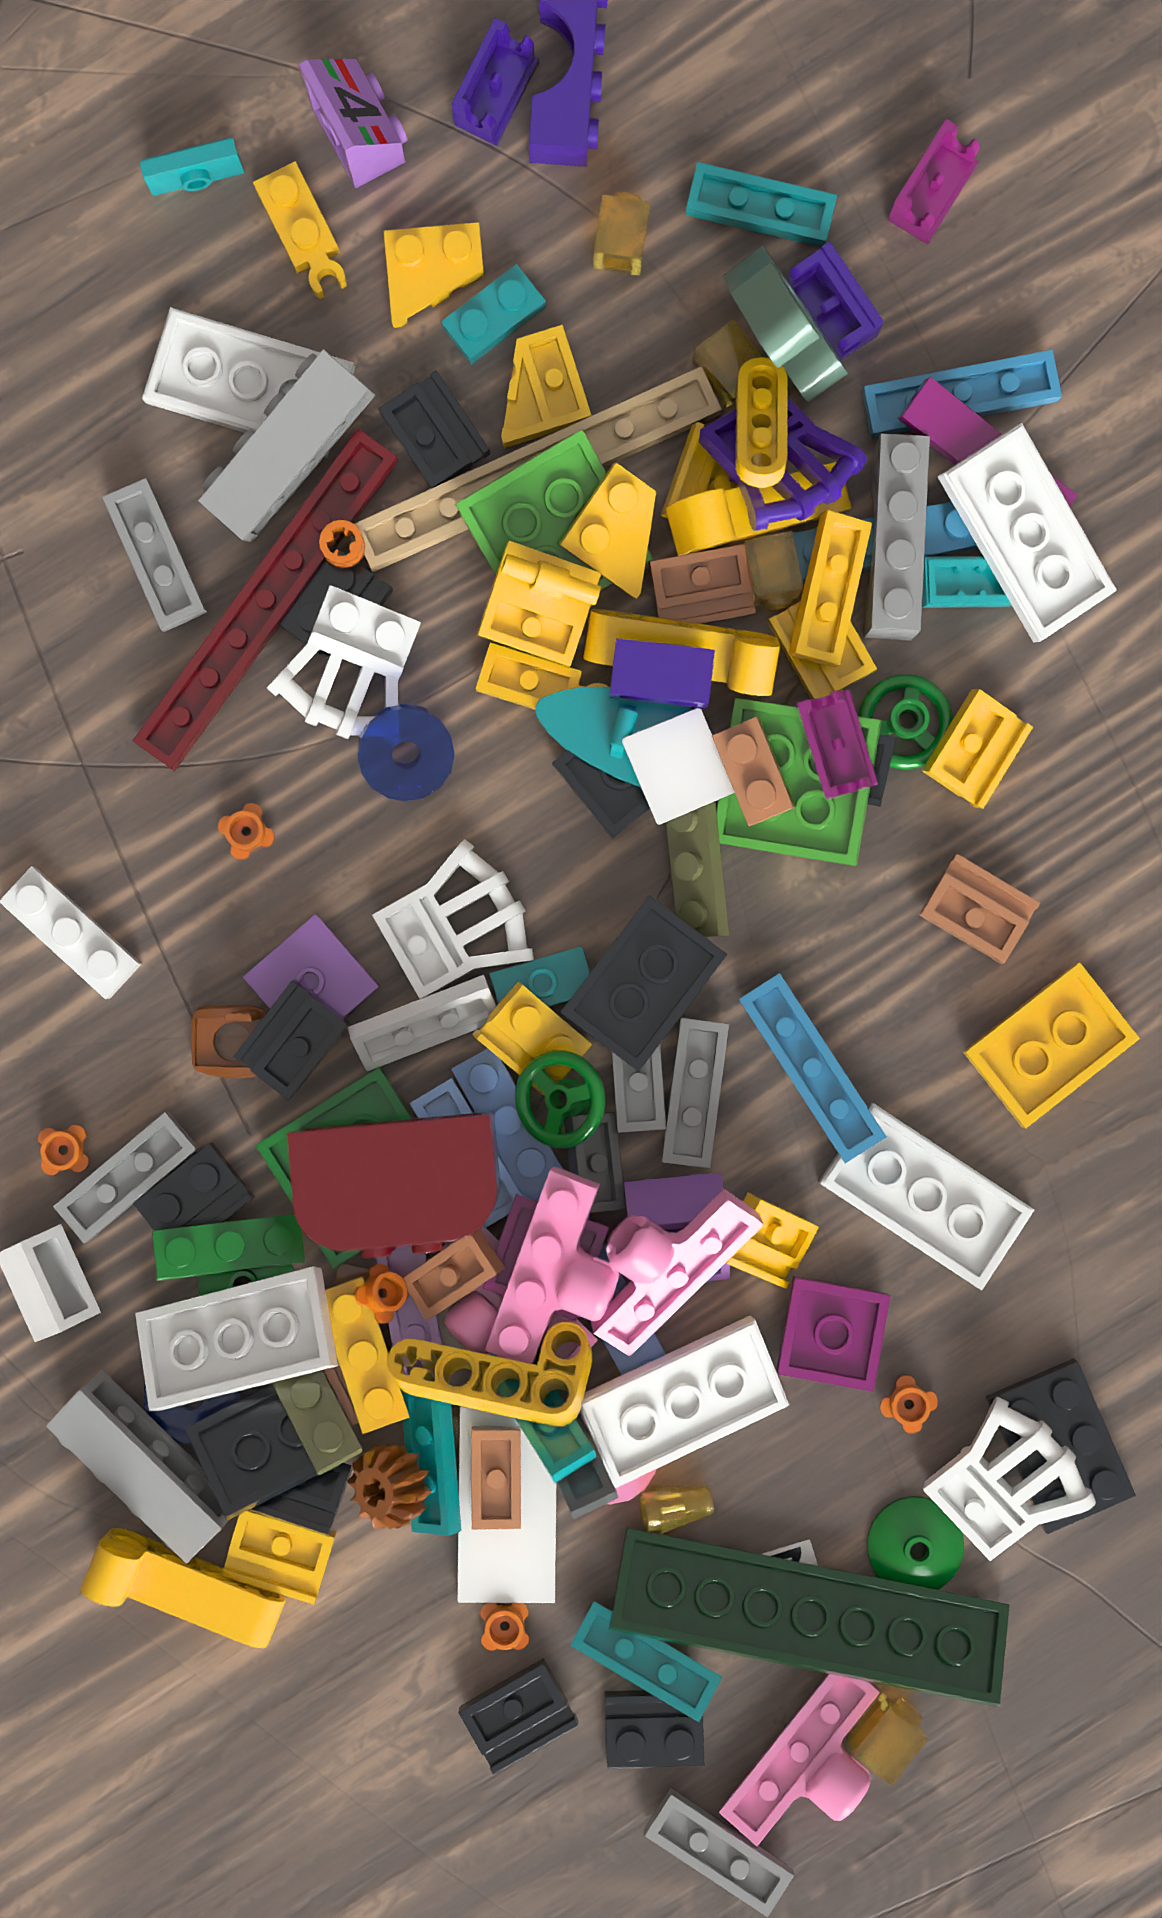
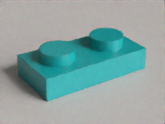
[441,264,546,365]

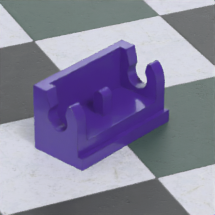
[452,18,539,146]
[787,242,884,360]
[609,638,715,709]

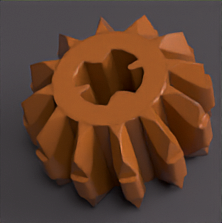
[347,1444,432,1529]

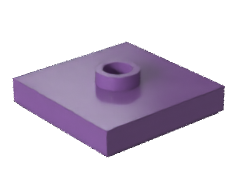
[243,914,380,1018]

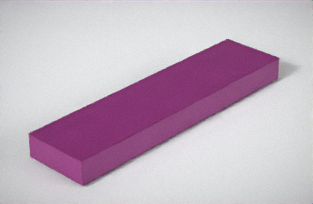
[897,377,1078,507]

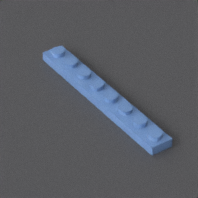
[451,1048,666,1375]

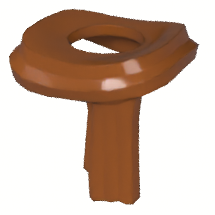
[191,1005,267,1078]

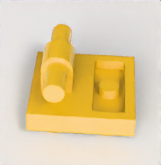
[476,541,601,667]

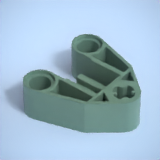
[723,245,848,402]

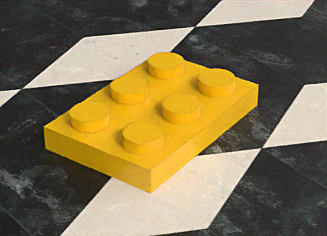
[962,962,1140,1128]

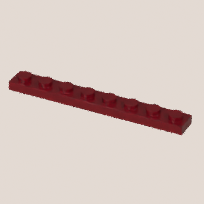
[132,429,398,771]

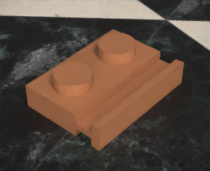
[649,543,756,624]
[919,854,1040,964]

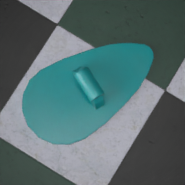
[535,687,692,788]

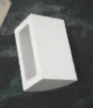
[0,1224,101,1342]

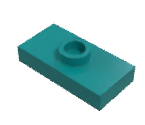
[139,137,245,196]
[922,556,1012,608]
[489,946,590,1006]

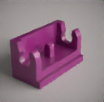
[888,119,980,245]
[797,690,878,799]

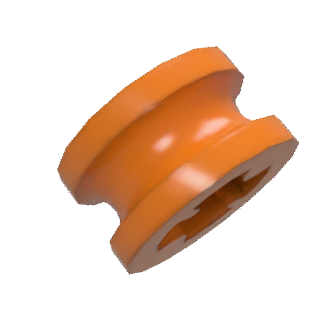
[319,520,365,568]

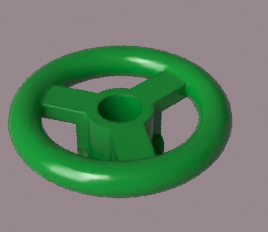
[858,674,953,770]
[515,1050,605,1148]

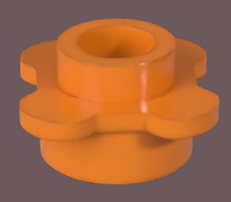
[218,803,275,860]
[38,1125,90,1175]
[355,1264,408,1323]
[880,1375,938,1434]
[480,1603,529,1651]

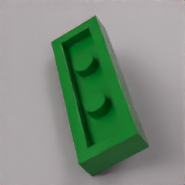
[152,1214,305,1281]

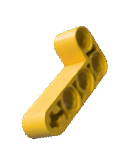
[665,462,852,556]
[583,609,780,696]
[387,1322,592,1427]
[80,1528,286,1648]

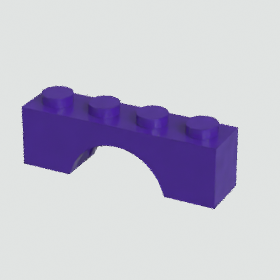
[529,0,608,167]

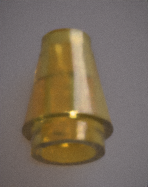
[639,1485,714,1535]

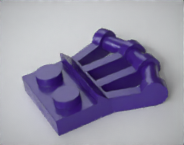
[699,397,867,531]

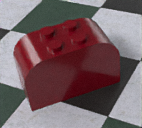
[287,1111,500,1258]

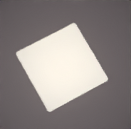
[622,708,734,824]

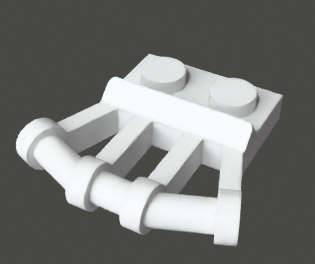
[267,585,421,741]
[372,839,534,999]
[923,1396,1096,1561]

